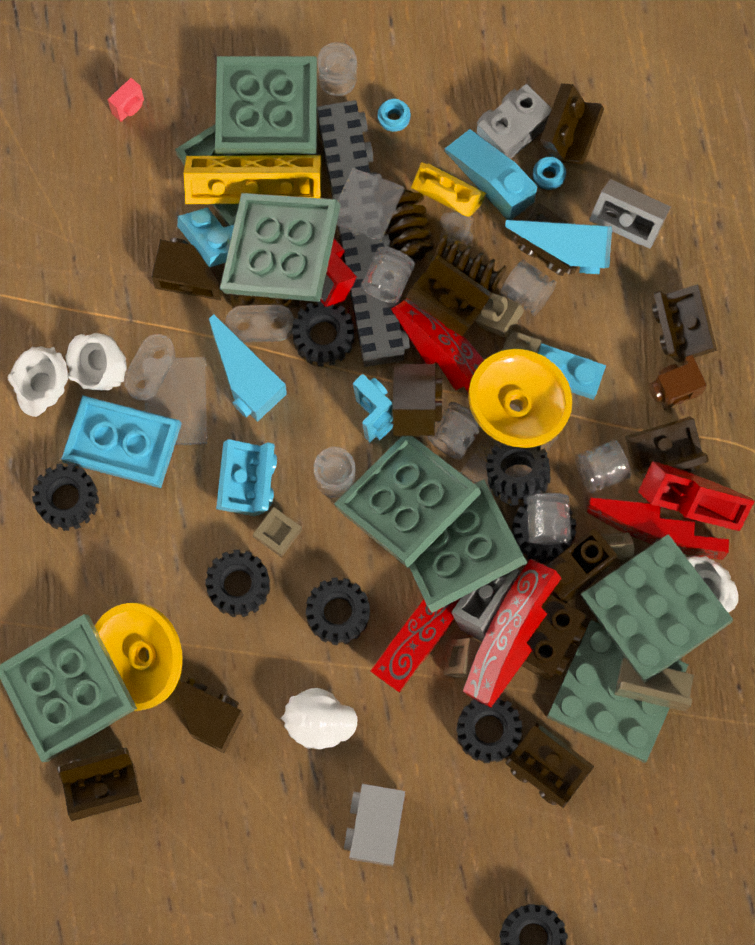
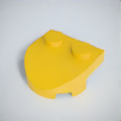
[411,162,487,217]

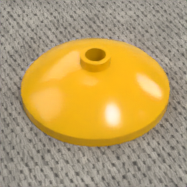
[468,349,572,448]
[95,603,183,711]

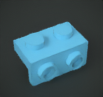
[353,374,393,442]
[216,439,277,516]

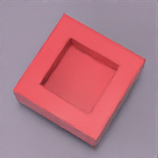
[107,78,144,122]

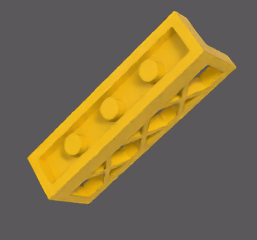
[183,155,321,204]

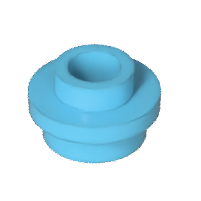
[378,99,411,132]
[533,157,566,190]

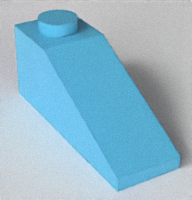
[445,129,537,220]
[505,220,612,274]
[209,314,287,422]

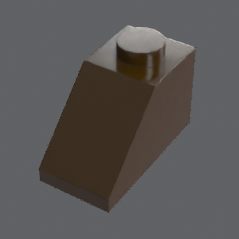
[151,238,222,300]

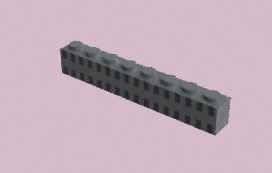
[317,100,410,367]

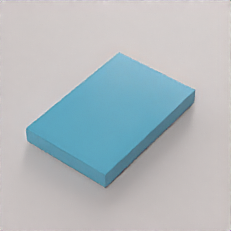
[61,395,182,488]

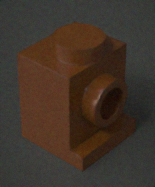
[649,355,707,410]

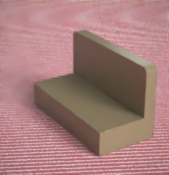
[615,658,694,712]

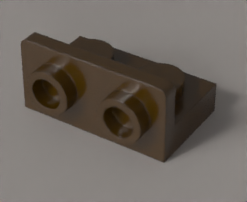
[540,83,604,164]

